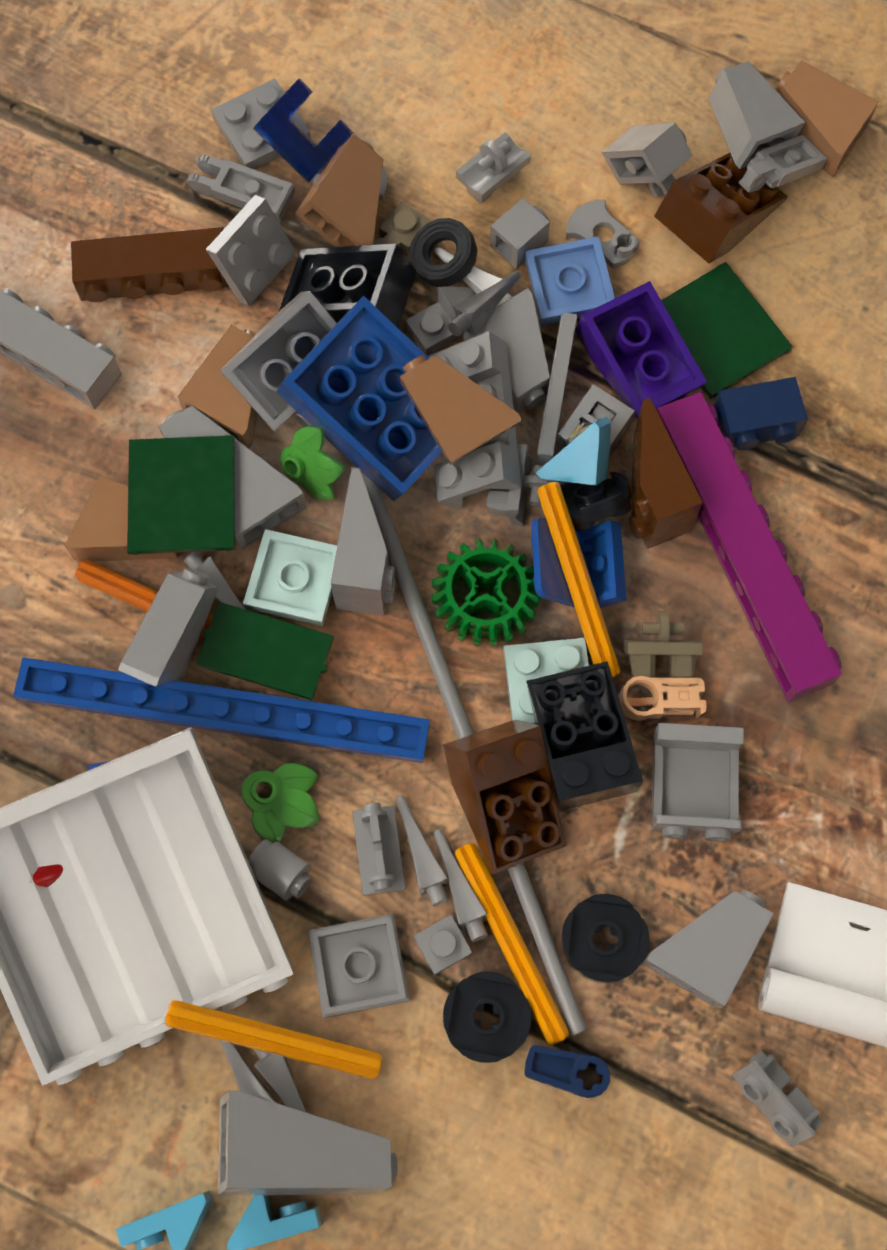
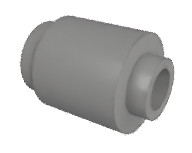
[248,839,312,900]

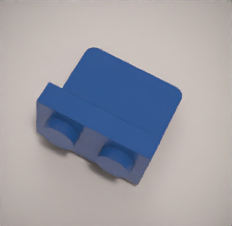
[531,517,627,608]

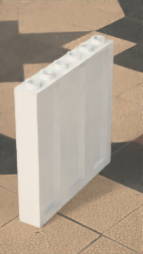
[0,727,293,1086]

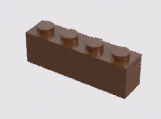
[71,227,229,302]

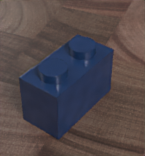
[713,377,808,450]

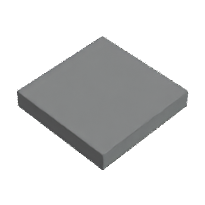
[308,914,409,1018]

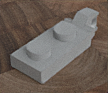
[738,135,828,192]

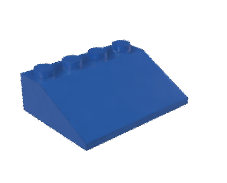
[276,296,442,501]

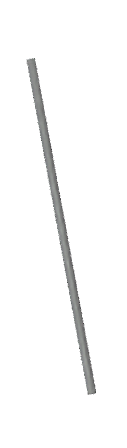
[354,465,588,1036]

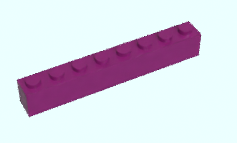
[657,392,842,703]

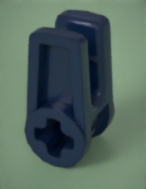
[524,1046,610,1098]

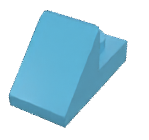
[115,1191,213,1250]
[227,1195,323,1250]

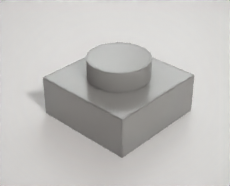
[414,915,472,976]

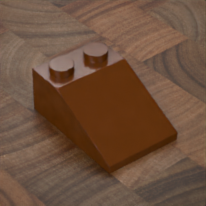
[629,398,703,549]

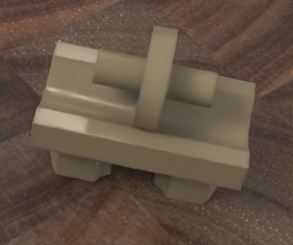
[623,611,703,677]

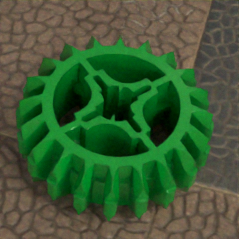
[431,538,541,647]

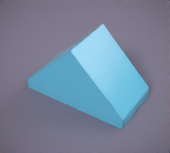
[536,416,611,485]

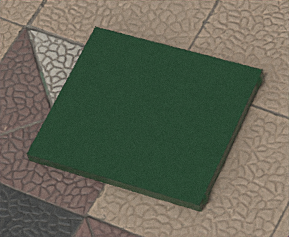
[661,262,793,399]
[127,435,235,555]

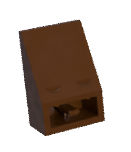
[654,153,788,264]
[443,720,566,874]

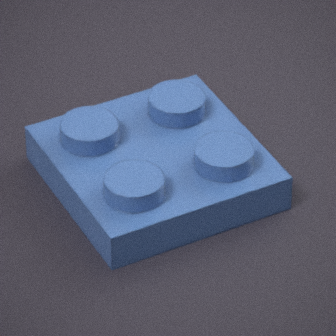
[524,236,615,326]

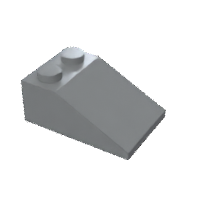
[220,291,337,431]
[331,467,396,616]

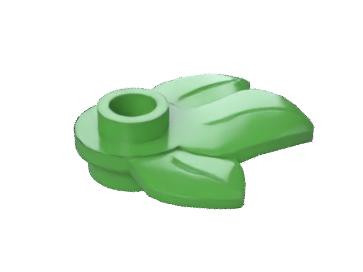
[280,426,345,500]
[241,763,319,843]

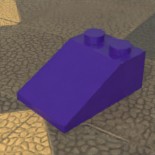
[575,281,707,419]

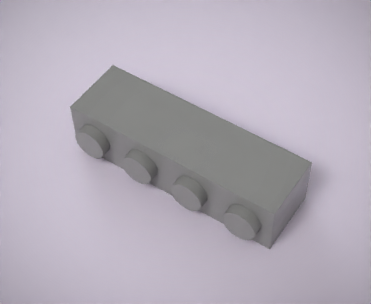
[0,288,122,410]

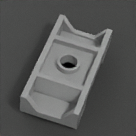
[428,331,522,510]

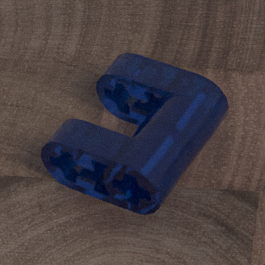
[253,78,354,183]

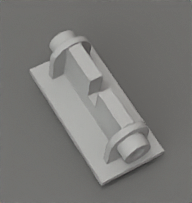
[352,803,405,896]
[732,1050,822,1147]

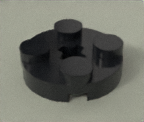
[560,472,632,531]
[561,894,649,984]
[443,972,531,1063]

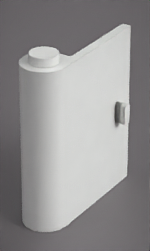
[758,882,887,1048]

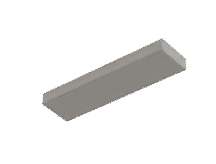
[535,312,577,466]

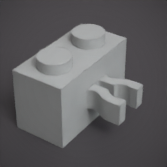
[602,122,693,197]

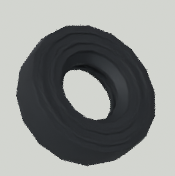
[409,218,478,287]

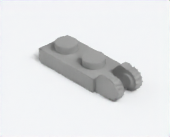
[187,154,295,222]

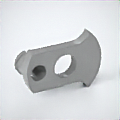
[566,200,640,269]

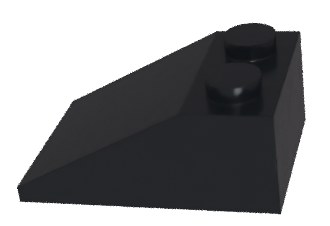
[279,243,417,328]

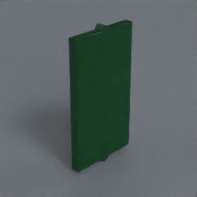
[196,602,334,701]

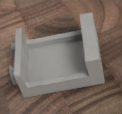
[651,723,744,842]

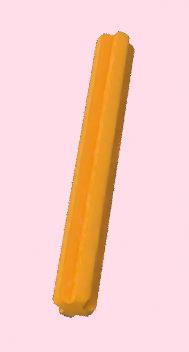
[537,482,620,677]
[455,843,569,1045]
[165,1000,382,1080]

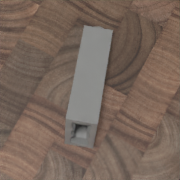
[158,406,307,550]
[218,1090,398,1195]

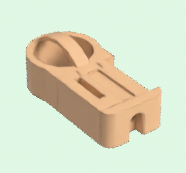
[618,676,707,721]

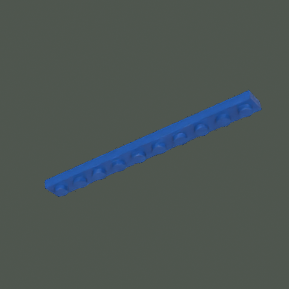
[13,657,430,763]

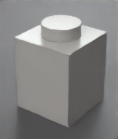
[490,198,550,269]

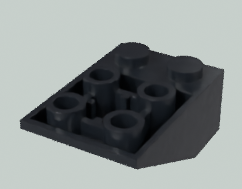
[526,661,643,811]

